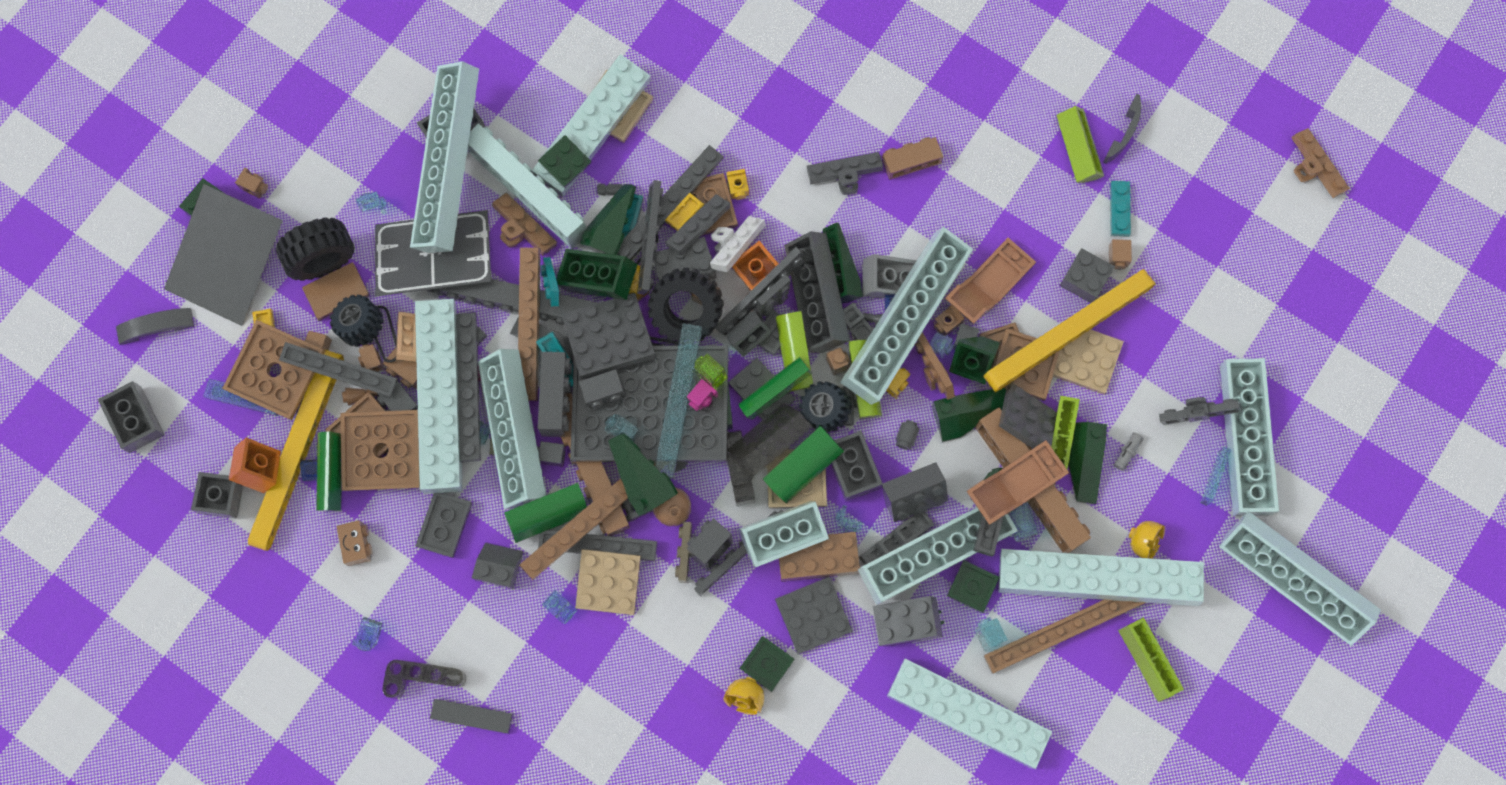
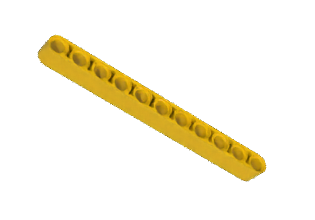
[983,269,1156,392]
[248,349,344,551]

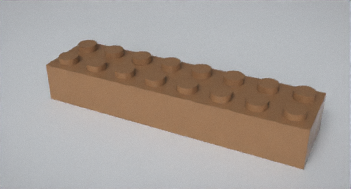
[975,408,1091,553]

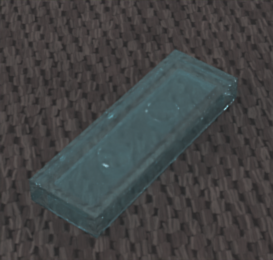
[1200,447,1231,506]

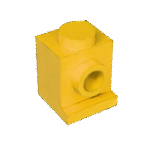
[727,168,749,200]
[886,368,911,399]

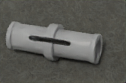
[1114,432,1144,471]

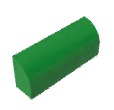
[738,356,812,420]
[763,426,844,504]
[316,431,342,511]
[504,483,587,543]

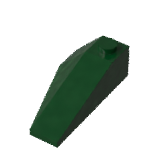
[580,184,636,255]
[822,223,863,304]
[931,388,1006,442]
[1068,422,1107,504]
[608,432,678,516]

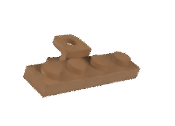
[1291,128,1350,198]
[492,192,557,256]
[915,332,955,399]

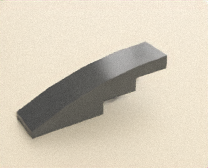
[859,512,934,565]

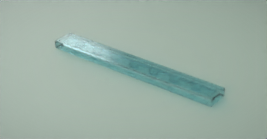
[655,324,703,479]

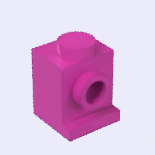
[687,379,718,411]

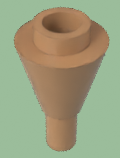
[342,387,379,406]

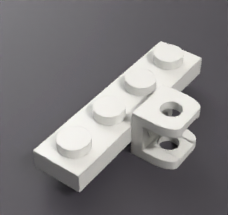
[710,216,766,272]

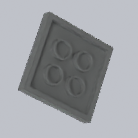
[999,382,1057,449]
[775,576,853,655]

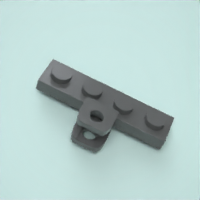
[806,152,883,195]
[1159,397,1242,425]

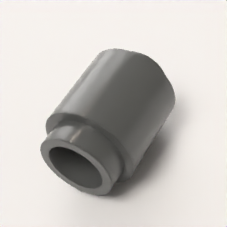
[895,420,920,450]

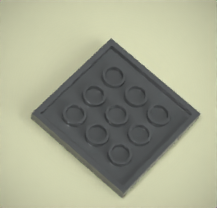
[562,292,656,380]

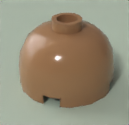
[653,487,691,526]

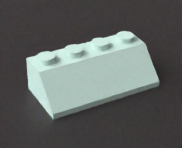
[738,501,829,567]

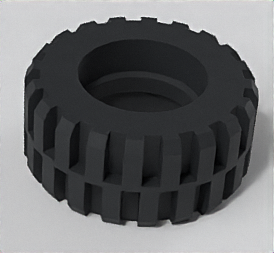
[276,217,355,281]
[648,268,724,344]

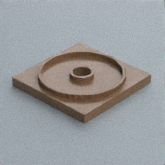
[222,320,326,420]
[340,410,420,491]

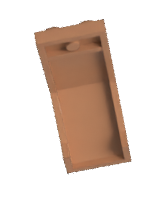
[945,238,1036,324]
[966,440,1069,525]

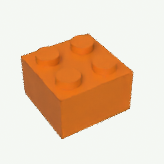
[732,241,779,291]
[229,437,281,493]

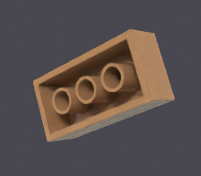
[779,532,860,582]

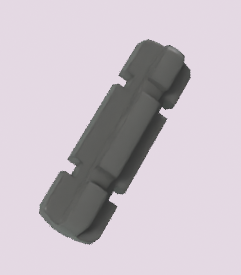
[597,184,633,195]

